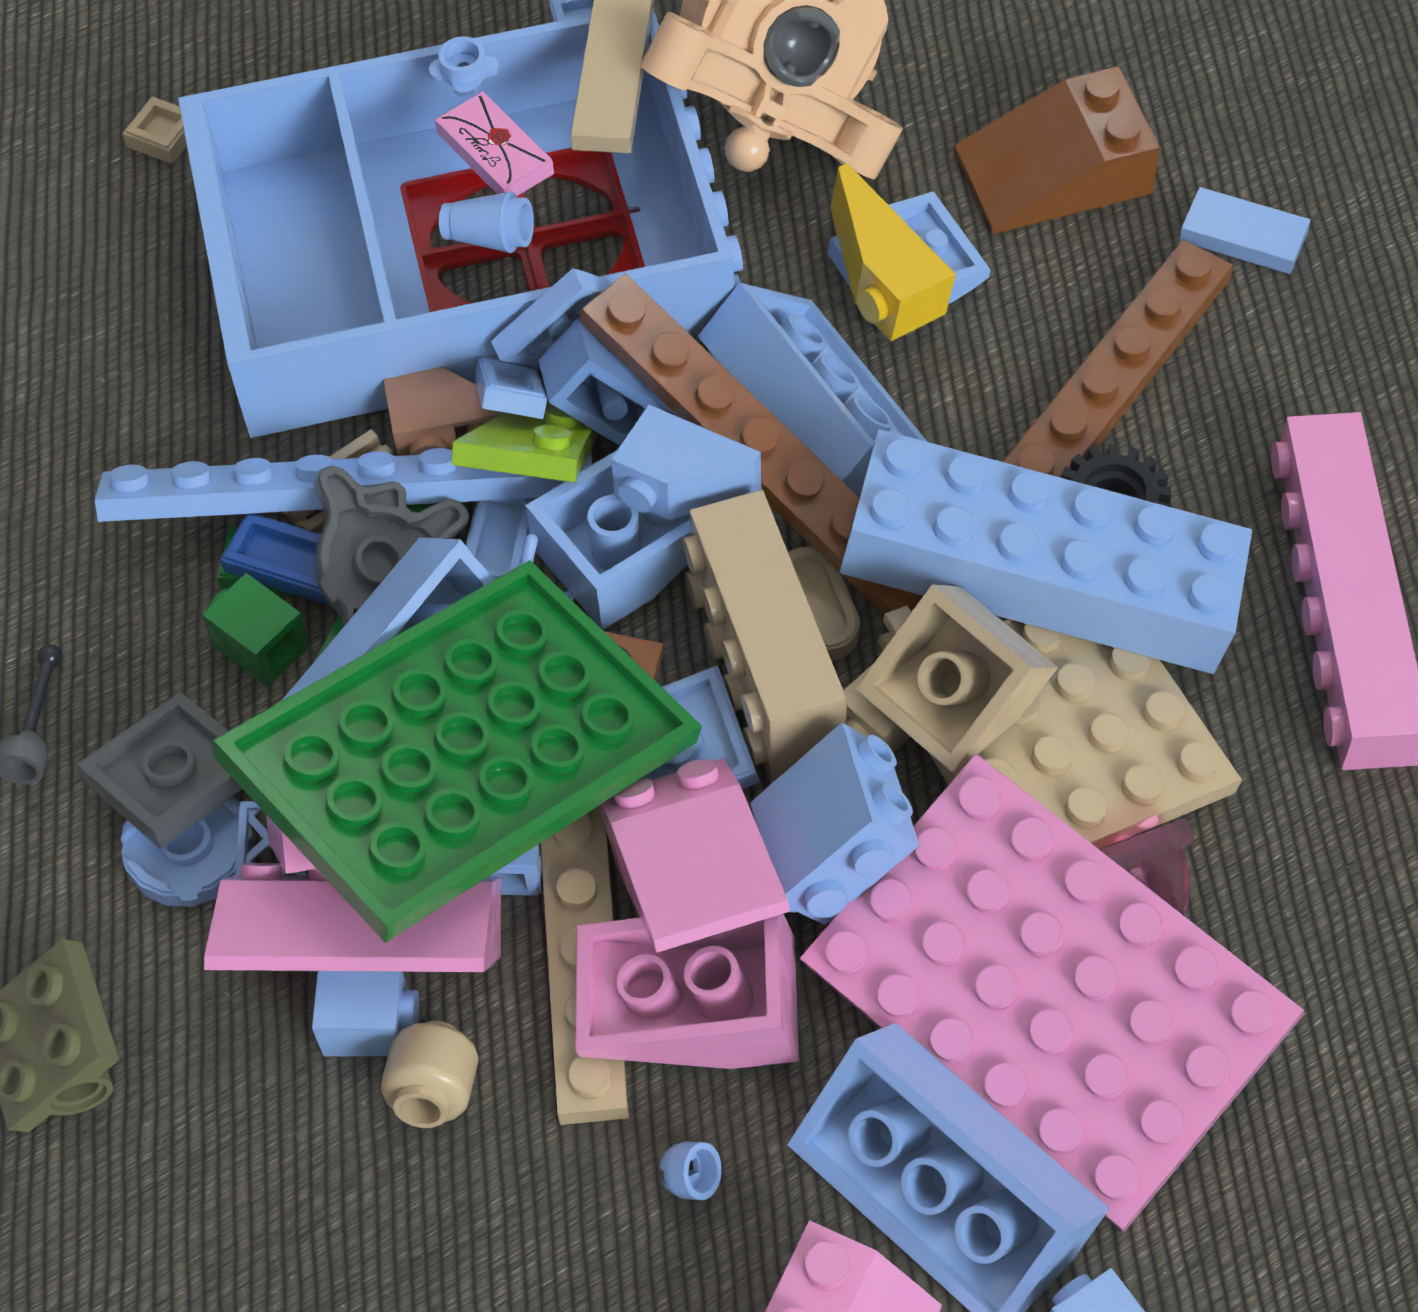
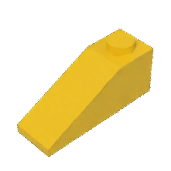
[830,163,956,341]

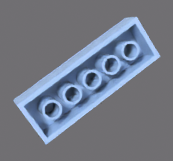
[839,429,1252,674]

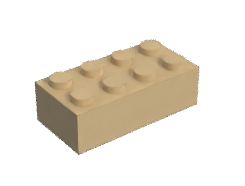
[682,489,846,784]

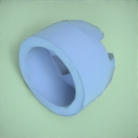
[660,1141,721,1200]

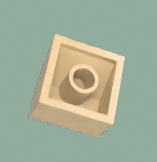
[855,584,1058,773]

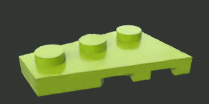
[451,390,599,483]

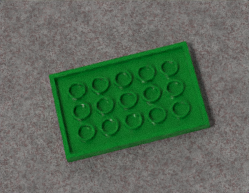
[213,560,702,943]

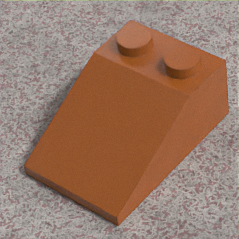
[954,66,1160,234]

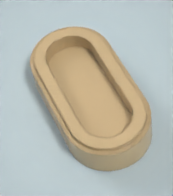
[788,547,860,661]

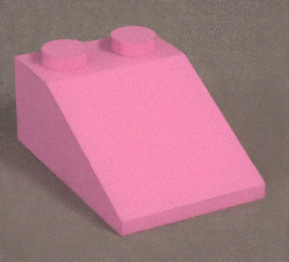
[600,758,790,953]
[575,914,799,1069]

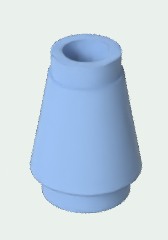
[439,191,534,253]

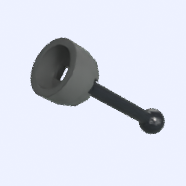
[0,644,63,785]

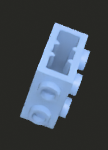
[750,722,920,925]

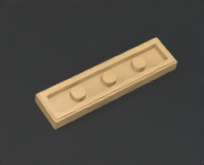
[571,0,655,153]

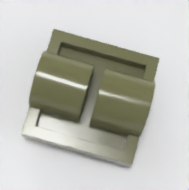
[0,939,119,1132]

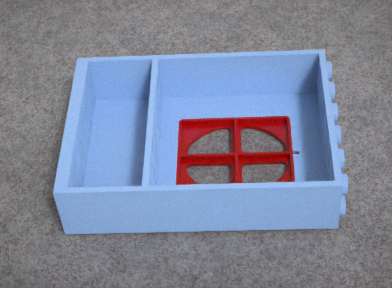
[178,9,743,438]

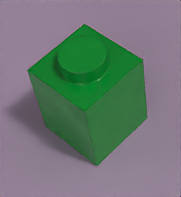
[202,573,310,687]

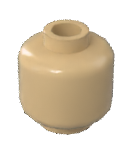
[381,1021,479,1128]

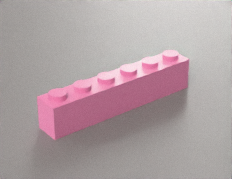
[1271,412,1418,770]

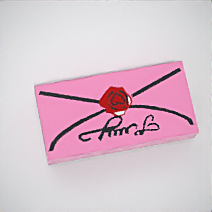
[435,91,554,196]

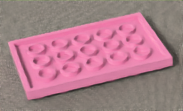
[800,754,1304,1233]

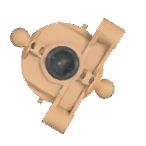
[640,0,903,180]

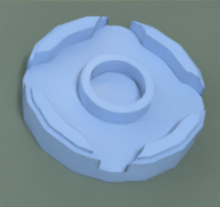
[121,796,254,907]

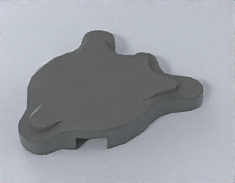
[313,466,469,627]

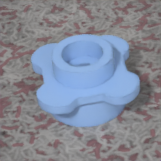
[429,37,499,96]

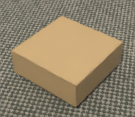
[122,96,187,164]

